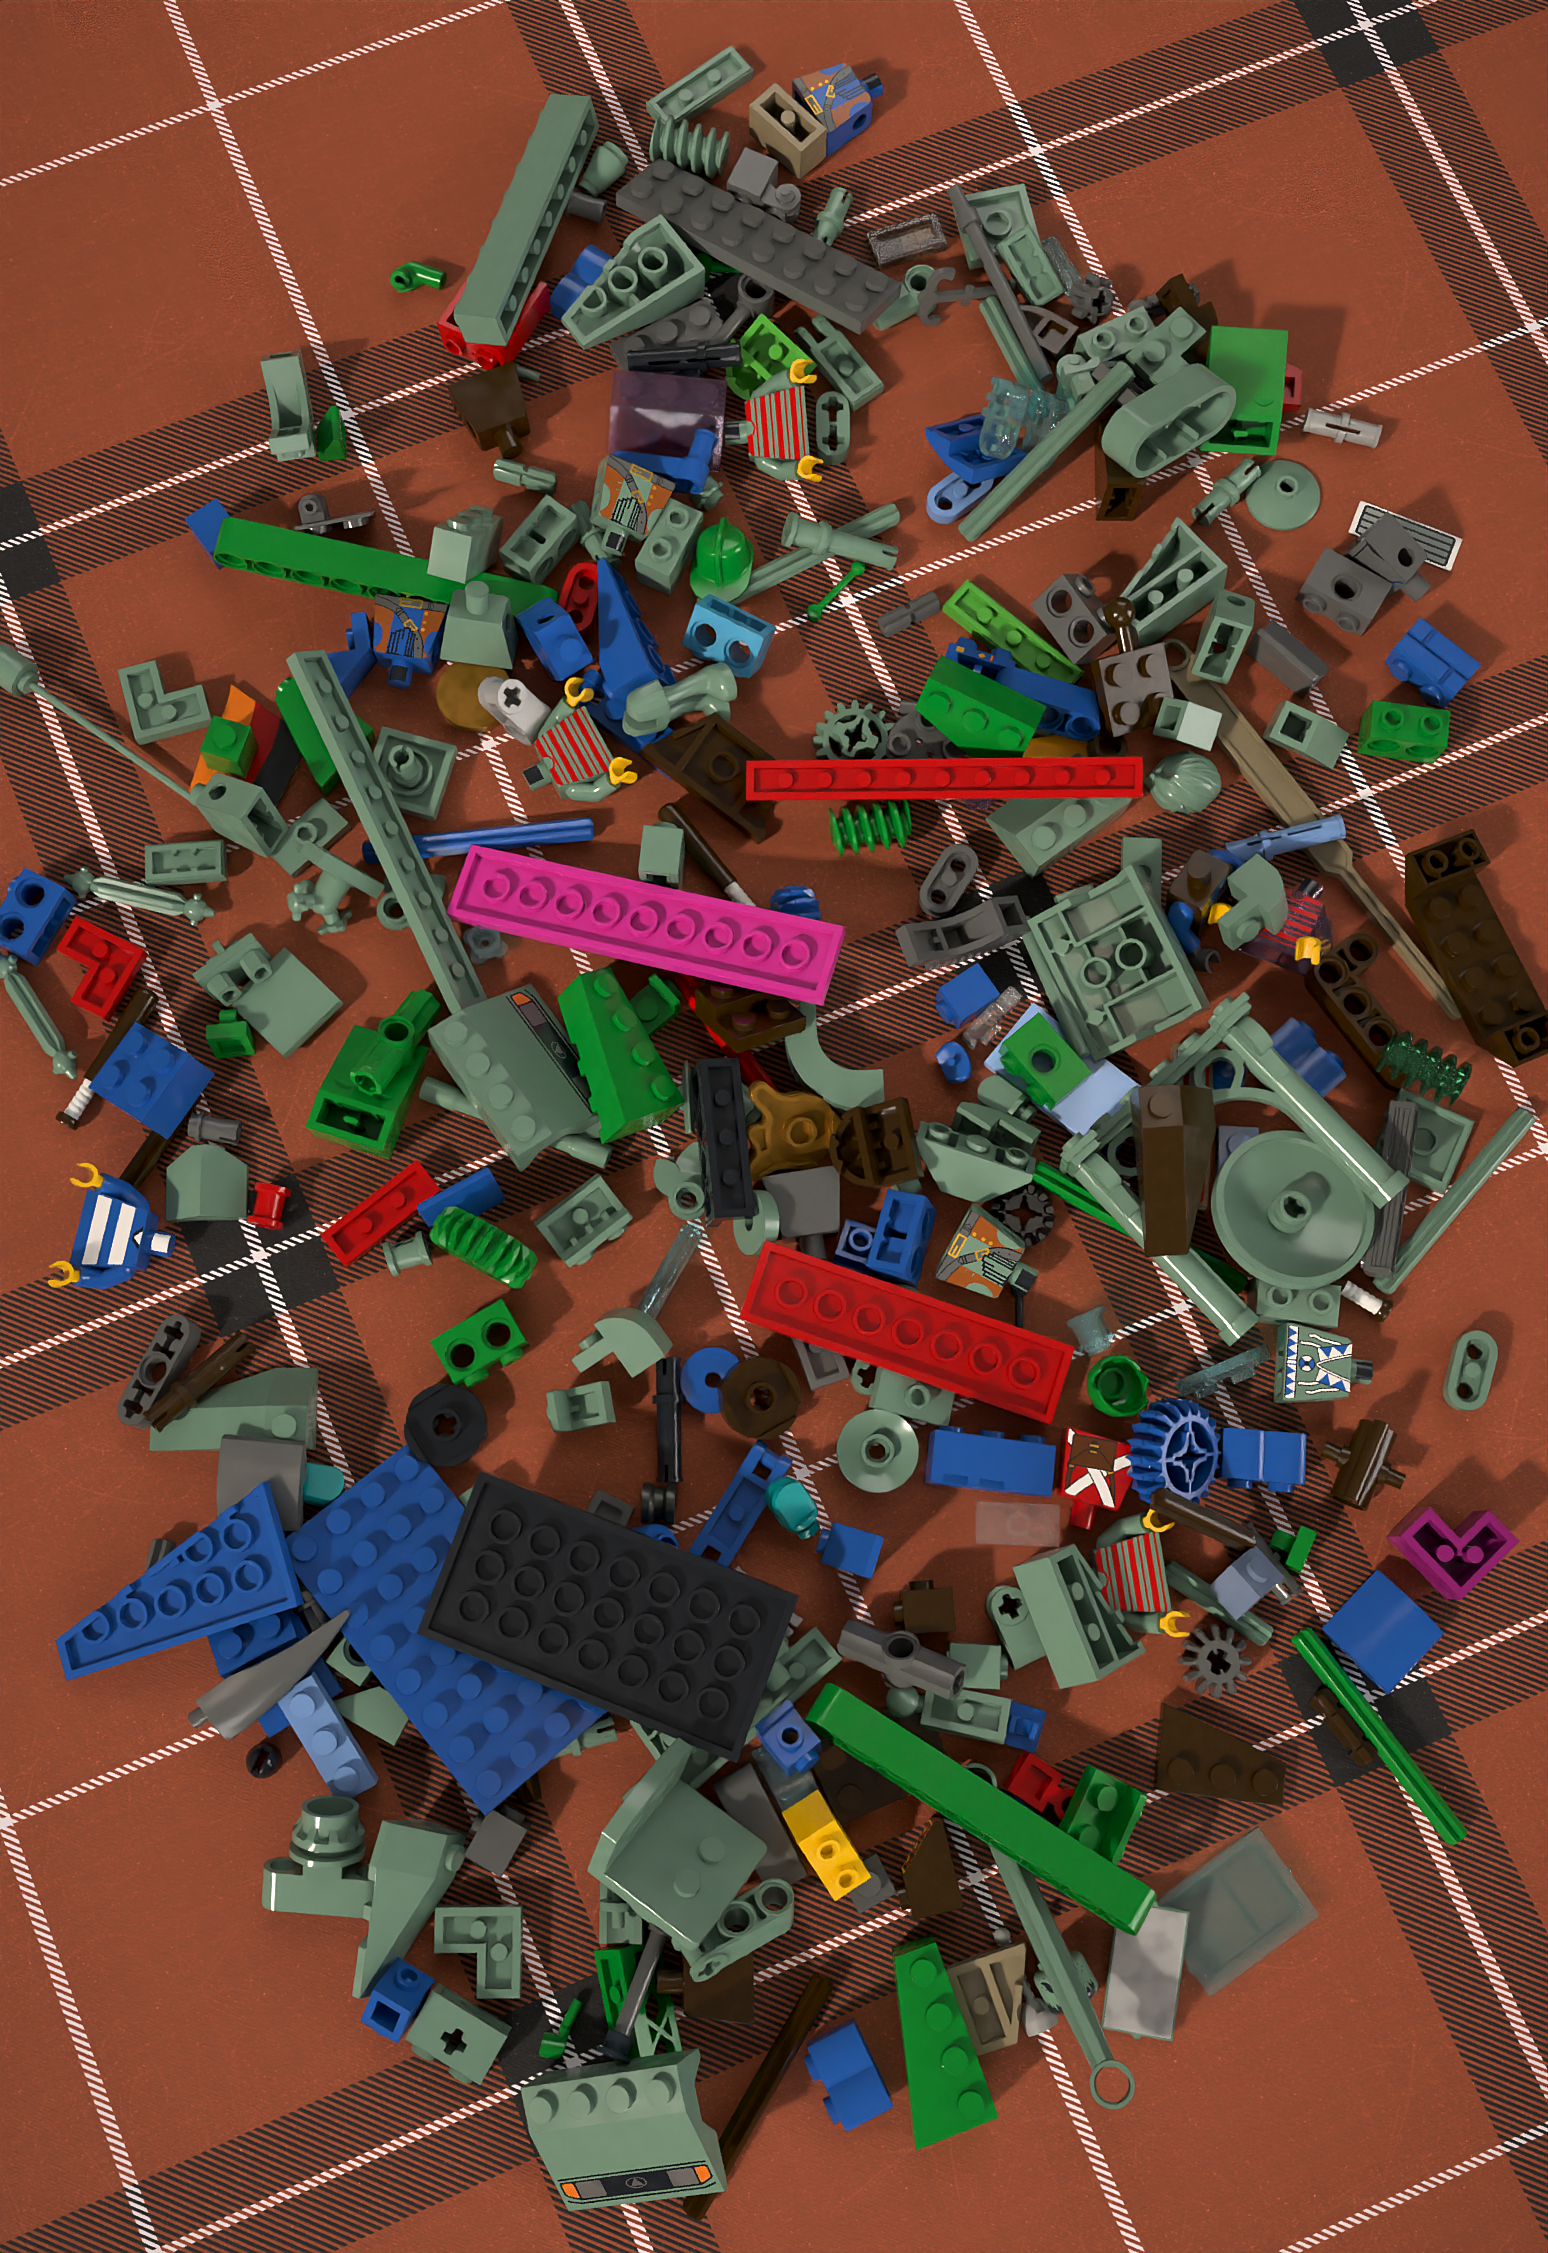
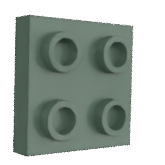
[373,726,458,822]

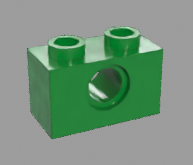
[998,1012,1092,1111]

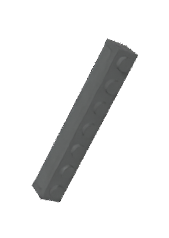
[1361,1100,1420,1279]

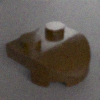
[829,1097,924,1188]

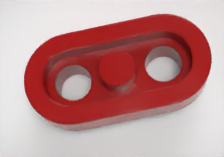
[558,562,598,637]

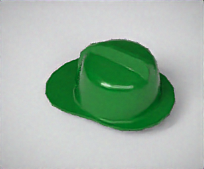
[690,517,754,603]

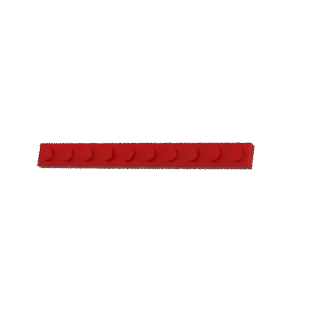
[746,757,1143,801]

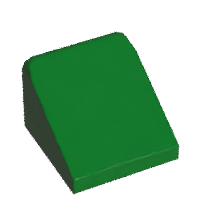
[317,406,347,461]

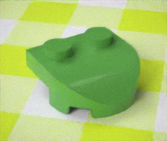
[725,313,817,401]

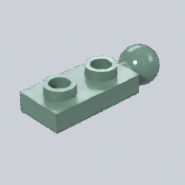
[886,1686,1011,1745]

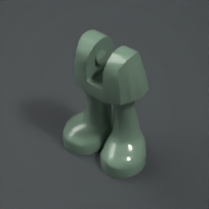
[622,662,737,737]

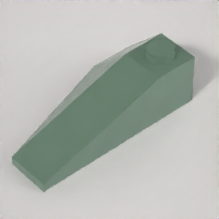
[149,1368,319,1451]
[352,1819,467,1999]

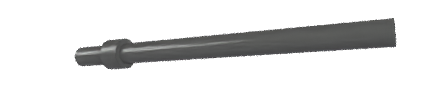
[947,184,1054,383]

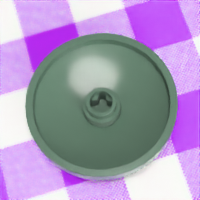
[1211,1130,1375,1290]

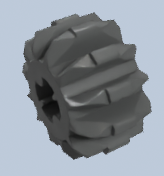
[1178,1624,1252,1698]

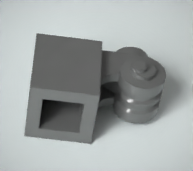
[727,147,801,224]

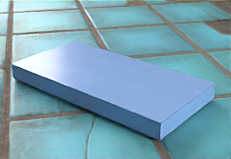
[983,1003,1141,1162]

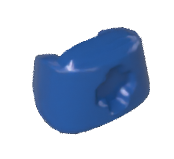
[935,1041,972,1084]

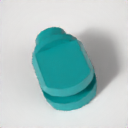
[302,1462,346,1507]
[765,1476,820,1539]

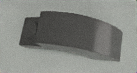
[895,895,1031,970]

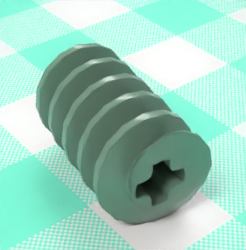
[649,115,730,179]

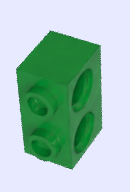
[1357,700,1450,764]
[430,1299,530,1388]

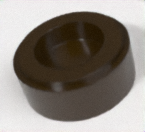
[1087,728,1128,757]

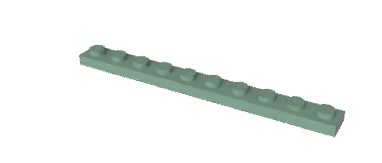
[286,649,488,1015]

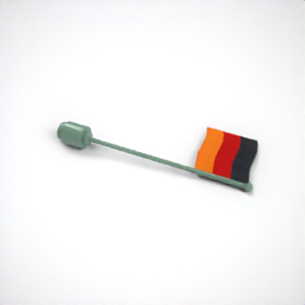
[0,643,301,855]

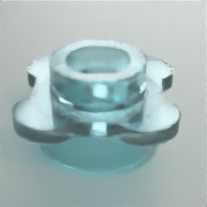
[463,925,508,965]

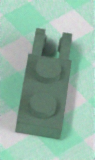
[794,314,884,412]

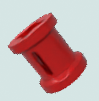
[246,1182,291,1230]

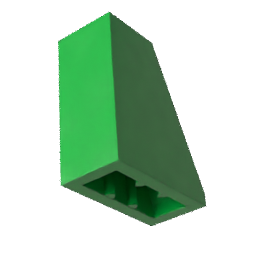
[275,676,376,797]

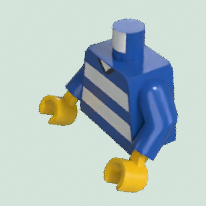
[47,1162,176,1289]

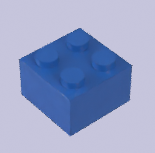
[88,1021,215,1140]

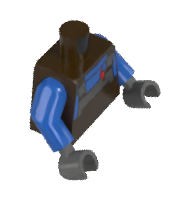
[1165,849,1244,973]

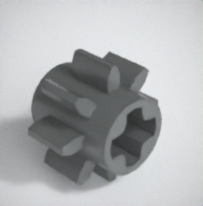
[1067,272,1116,324]

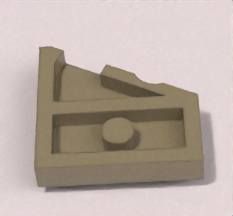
[946,1939,1027,2056]

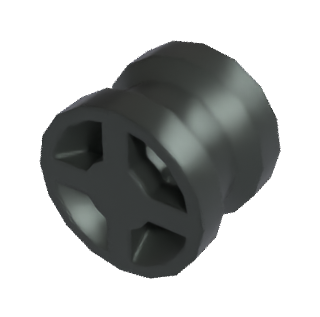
[641,1482,677,1525]

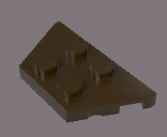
[639,713,776,845]

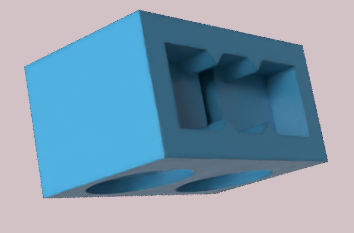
[681,594,777,678]

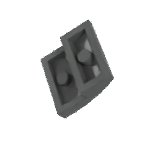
[217,1434,308,1532]

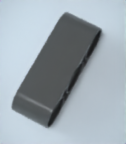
[713,1762,808,1885]

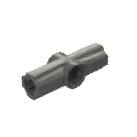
[837,1620,967,1700]

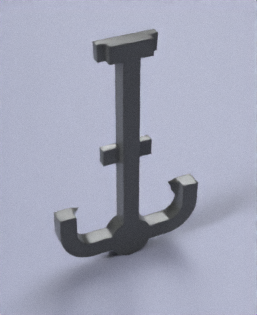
[917,267,1017,326]

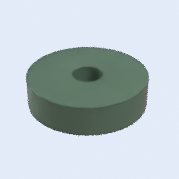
[733,1190,779,1255]

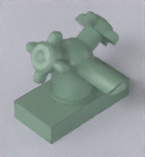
[286,839,385,935]

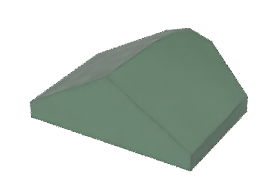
[166,1144,249,1222]

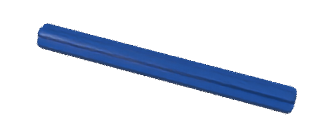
[362,817,594,864]

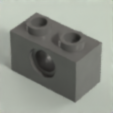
[1295,547,1393,636]

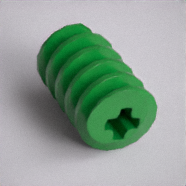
[828,800,911,856]

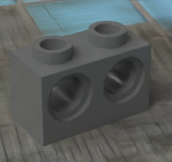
[1031,573,1117,665]

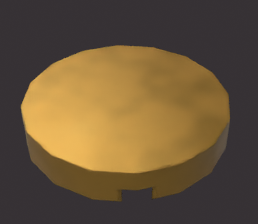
[436,662,509,733]

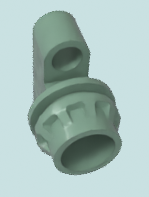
[261,1795,375,1918]

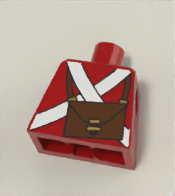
[1056,1427,1133,1531]

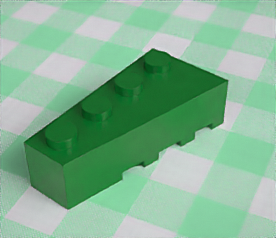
[557,966,685,1144]
[891,1934,999,2151]

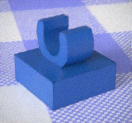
[1004,1700,1046,1753]

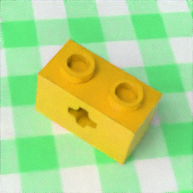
[782,1789,871,1901]

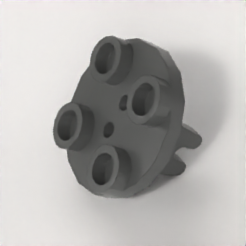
[886,711,964,759]

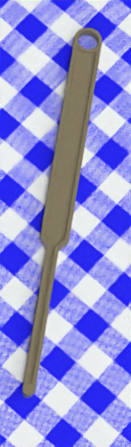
[1162,639,1462,1021]

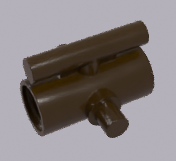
[1321,1419,1406,1511]

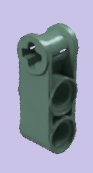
[671,1878,794,1982]

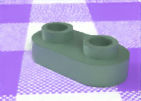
[1442,1330,1498,1412]

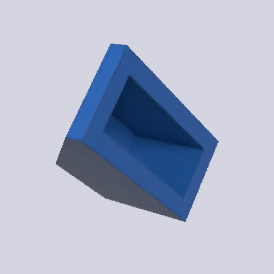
[815,1522,884,1579]

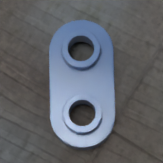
[926,472,994,524]

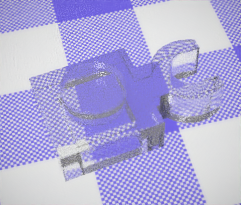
[961,986,1022,1050]

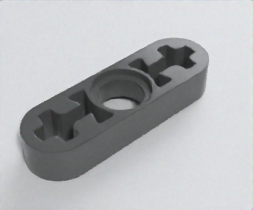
[117,1315,201,1429]

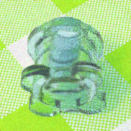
[1064,1305,1116,1357]

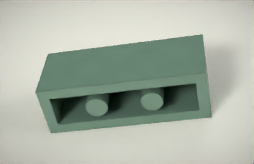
[427,505,504,584]

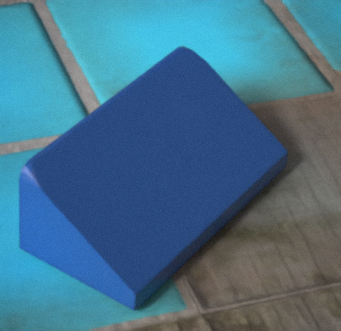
[416,1167,505,1230]

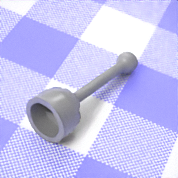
[994,1927,1059,2037]

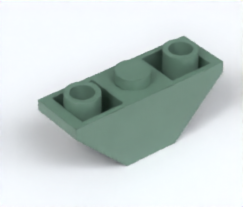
[916,1121,1036,1204]

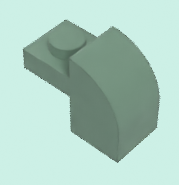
[1217,853,1288,951]
[571,1307,673,1378]

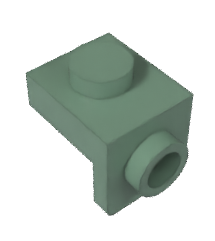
[546,1381,616,1433]

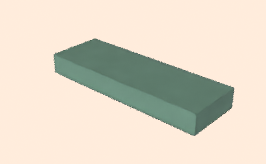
[646,45,753,129]

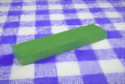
[942,579,1085,685]

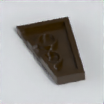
[1153,1702,1286,1807]

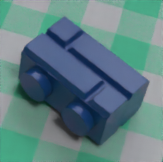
[1384,617,1482,709]

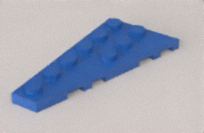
[55,1481,304,1681]

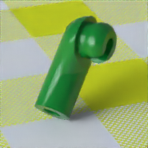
[390,261,447,293]

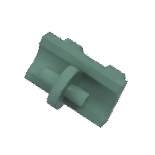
[1054,354,1100,413]
[192,932,273,1006]
[599,1882,644,1944]

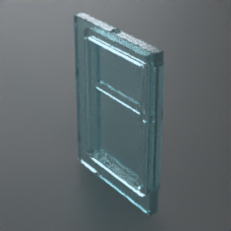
[1157,1826,1320,1998]

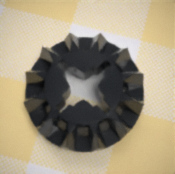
[990,1184,1056,1247]

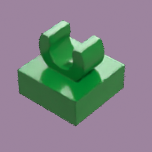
[206,1009,256,1059]
[1269,1525,1317,1575]

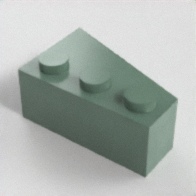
[1120,516,1228,648]
[1012,1544,1147,1689]

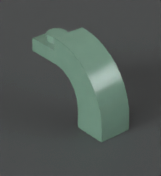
[260,349,317,462]
[784,1000,885,1114]

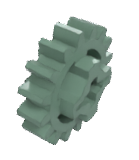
[813,700,894,760]

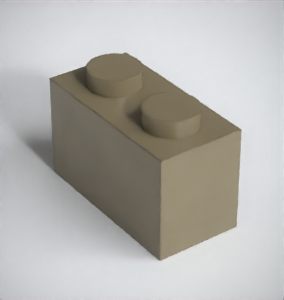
[749,83,827,179]

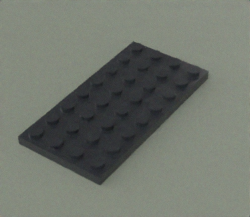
[416,1470,800,1763]

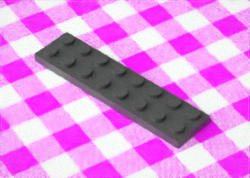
[616,157,902,335]

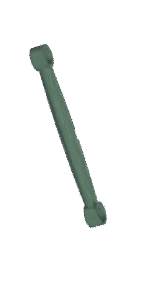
[964,1763,1135,2109]

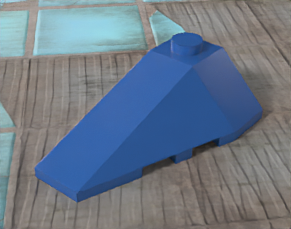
[597,557,677,706]

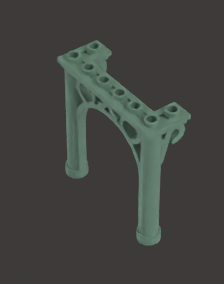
[1059,992,1410,1347]

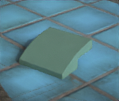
[231,947,344,1059]

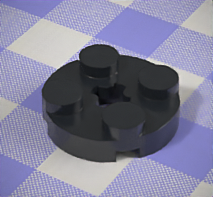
[404,1384,488,1467]

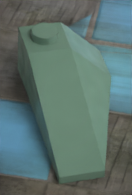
[561,214,705,350]

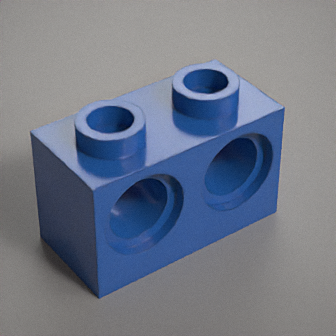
[0,867,77,967]
[866,1189,937,1287]

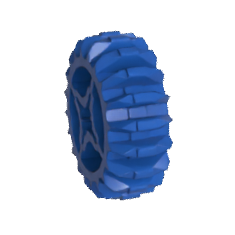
[1125,1397,1222,1504]

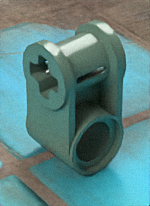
[985,1585,1046,1671]

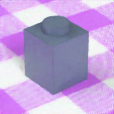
[1207,1546,1284,1620]

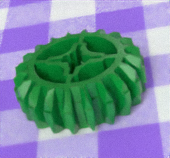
[429,1206,538,1289]

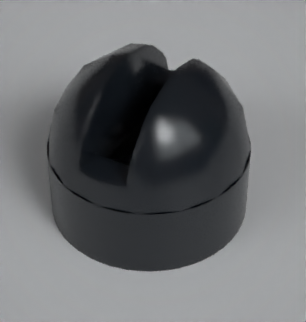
[246,1742,282,1779]

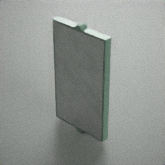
[1101,1899,1190,2042]

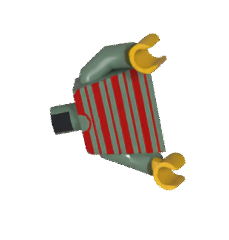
[724,359,823,482]
[522,677,637,802]
[1089,1509,1190,1637]

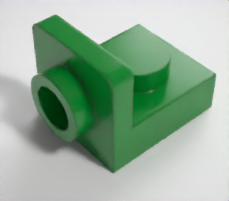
[629,973,682,1038]

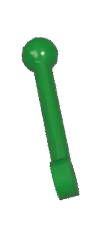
[807,561,866,621]

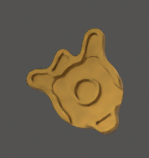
[746,1080,843,1182]

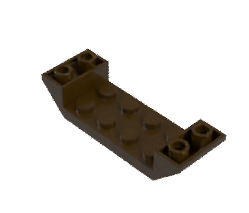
[1405,829,1548,1068]

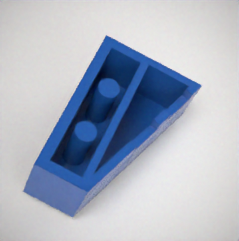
[924,1426,1056,1498]

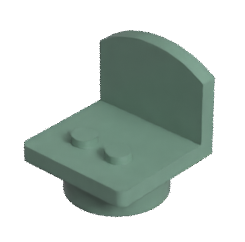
[587,1737,767,1950]

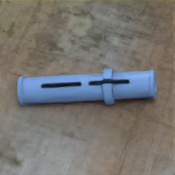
[1224,814,1346,863]

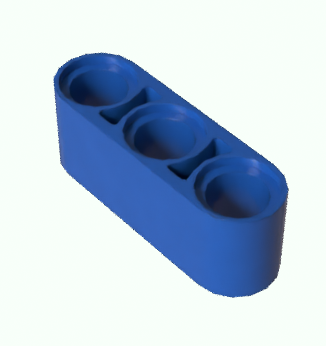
[995,667,1101,741]

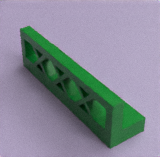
[593,1936,682,2061]

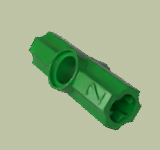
[350,989,441,1096]

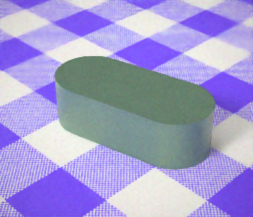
[1101,363,1237,478]

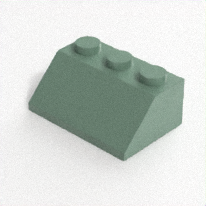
[985,753,1132,880]

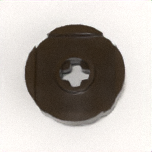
[717,1356,802,1440]

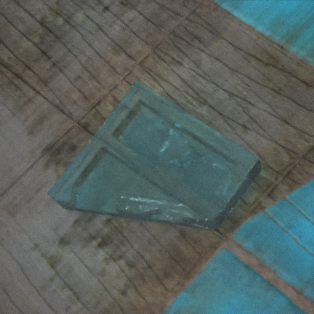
[1174,1344,1272,1400]

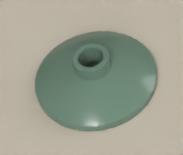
[1245,460,1320,531]
[836,1409,919,1493]

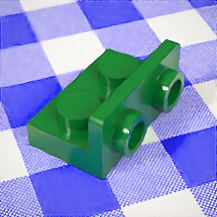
[1058,1764,1147,1866]

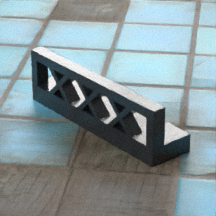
[691,1057,755,1228]

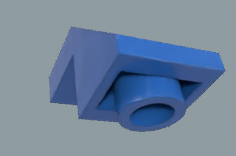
[327,611,377,699]

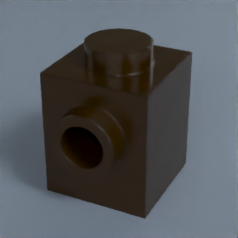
[893,1580,956,1634]

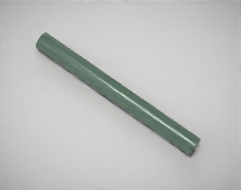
[1021,916,1090,1059]

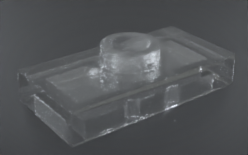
[975,1501,1060,1547]

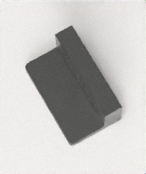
[1245,619,1331,700]

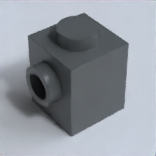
[464,1802,531,1877]

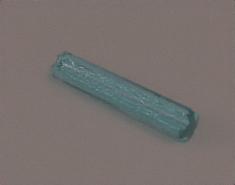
[636,1223,702,1319]

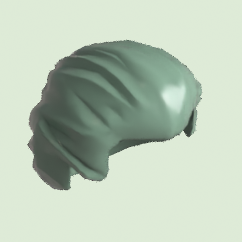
[1144,750,1222,815]

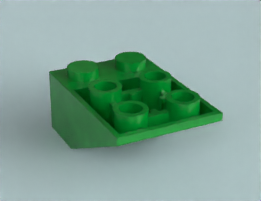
[1198,325,1288,456]
[305,1024,430,1160]

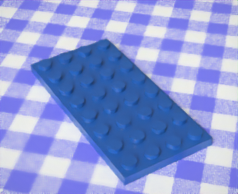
[285,1444,608,1817]

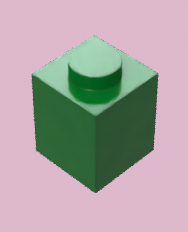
[200,715,258,780]

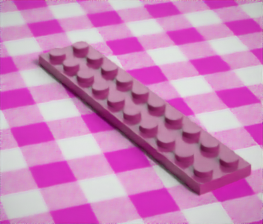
[446,844,846,1006]

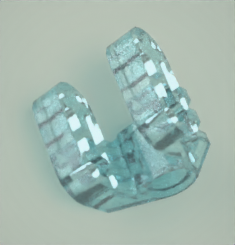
[979,376,1069,471]

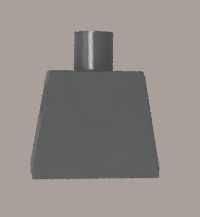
[762,1166,840,1260]

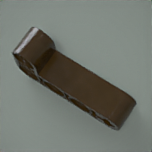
[1304,932,1425,1091]

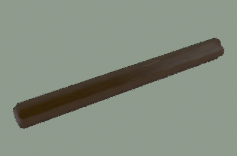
[682,1973,833,2221]

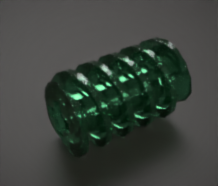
[1375,1030,1472,1107]

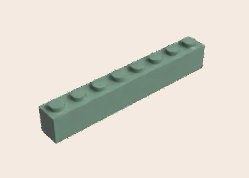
[454,94,600,346]

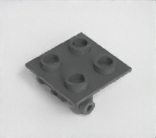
[294,493,376,535]

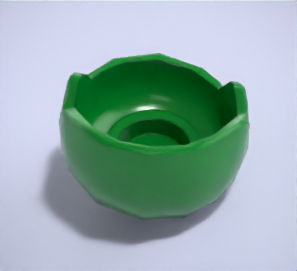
[1087,1354,1149,1417]

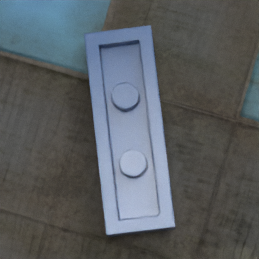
[277,1671,379,1799]

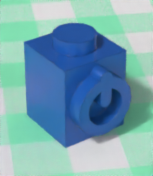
[360,1958,435,2044]

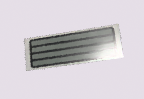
[1348,501,1463,571]

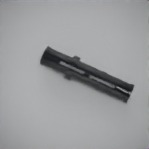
[627,341,742,376]
[652,1357,685,1483]

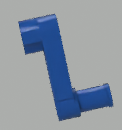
[613,429,719,494]

